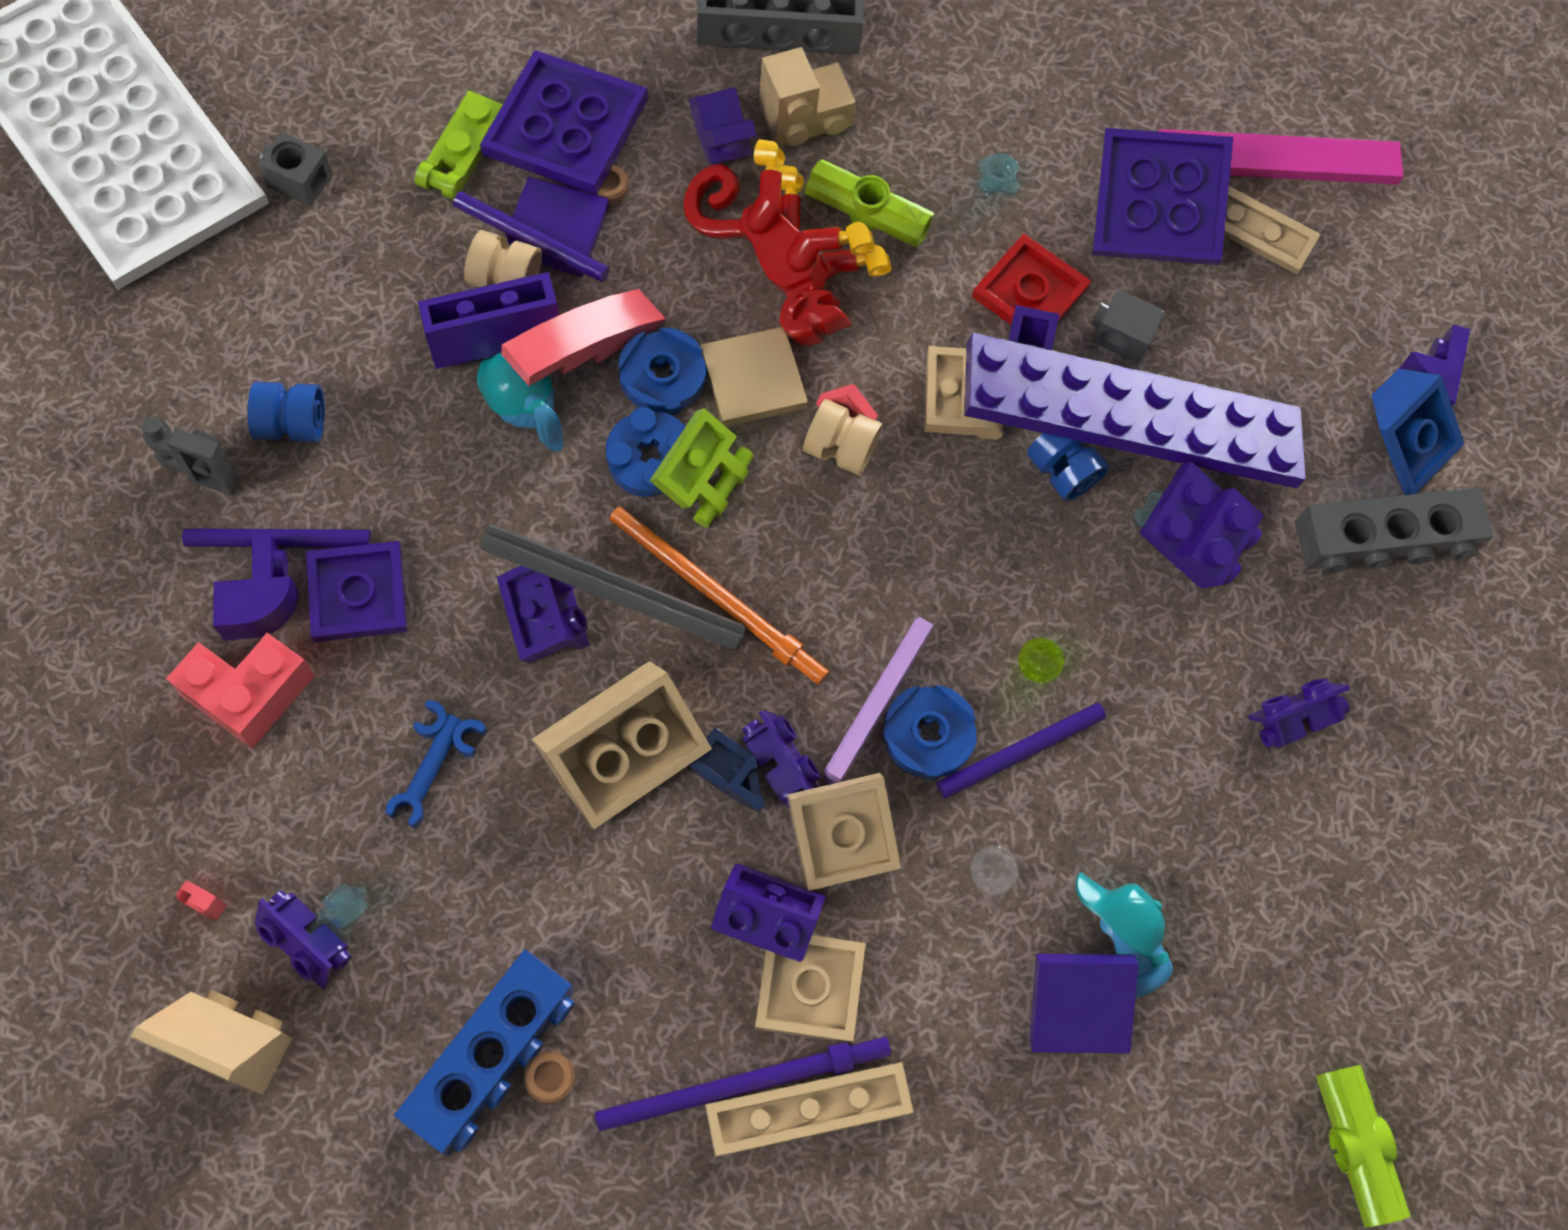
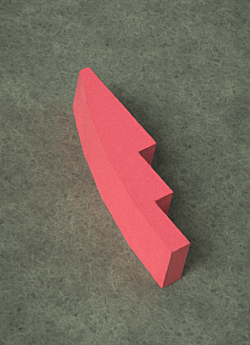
[501,289,666,386]

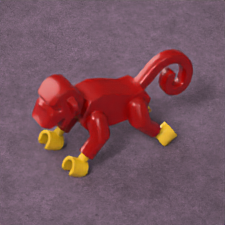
[683,140,892,346]

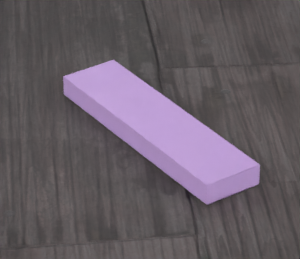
[823,617,933,785]

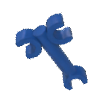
[385,700,488,829]

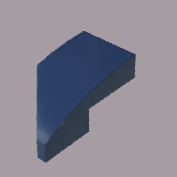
[686,727,764,813]

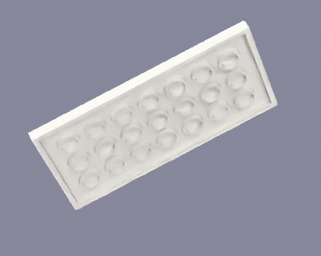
[0,0,269,290]

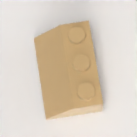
[532,661,712,829]

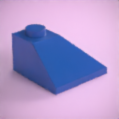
[1372,368,1465,495]

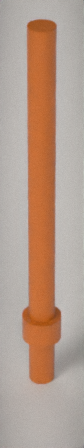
[609,506,830,686]

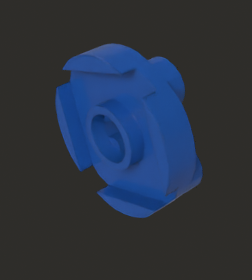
[619,328,706,416]
[606,407,685,497]
[882,685,977,781]

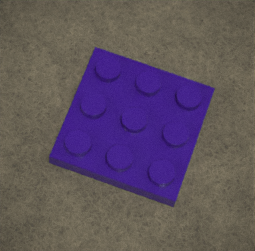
[480,50,649,195]
[1092,128,1233,265]

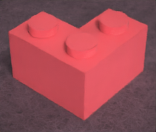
[166,633,315,749]

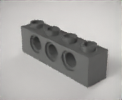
[697,0,864,55]
[1295,487,1493,574]

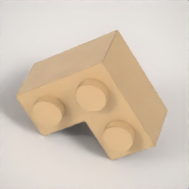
[759,47,856,147]

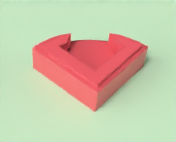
[816,384,878,420]
[175,880,227,921]

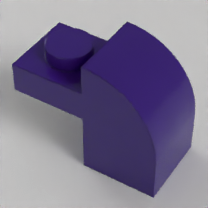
[688,87,756,165]
[213,534,299,641]

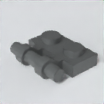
[142,416,240,496]

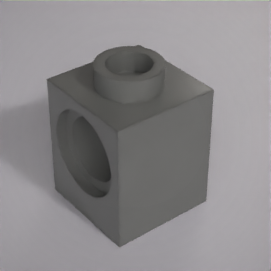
[258,131,333,207]
[1091,289,1165,364]

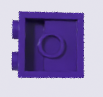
[1139,462,1264,589]

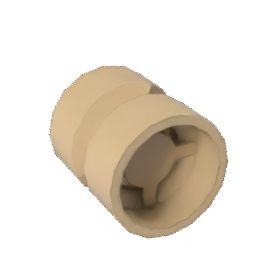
[464,230,542,288]
[803,399,883,476]

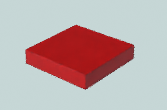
[971,233,1092,325]

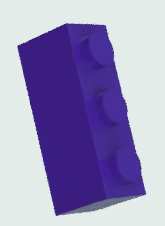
[418,272,559,369]

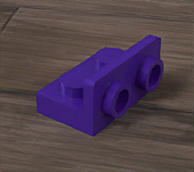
[497,565,589,664]
[711,863,826,962]

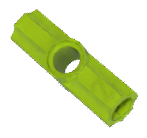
[805,159,934,248]
[1316,1064,1411,1228]

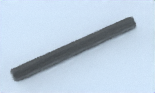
[480,524,745,649]

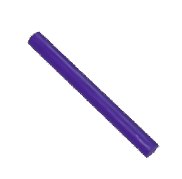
[453,191,610,283]
[182,528,371,548]
[936,702,1106,799]

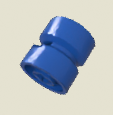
[247,381,325,443]
[1027,433,1110,502]

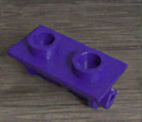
[1247,678,1350,748]
[742,710,821,809]
[254,890,352,989]

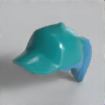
[477,352,563,451]
[1075,872,1173,999]

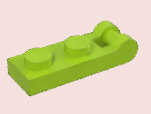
[414,90,503,200]

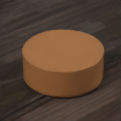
[588,165,629,205]
[524,1051,575,1104]

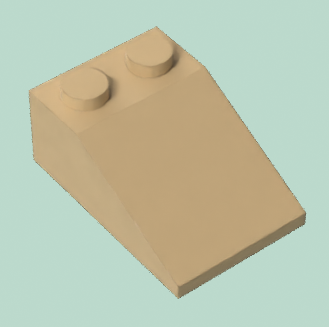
[130,990,292,1095]

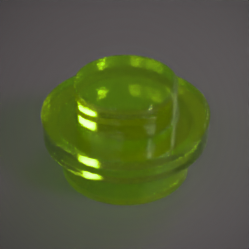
[1018,638,1065,683]

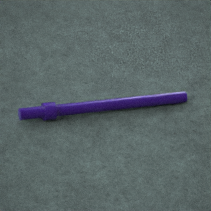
[595,1036,891,1132]

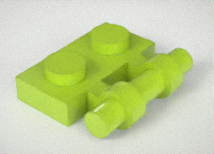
[649,408,754,528]

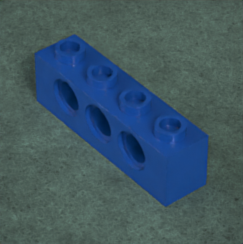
[394,949,575,1157]

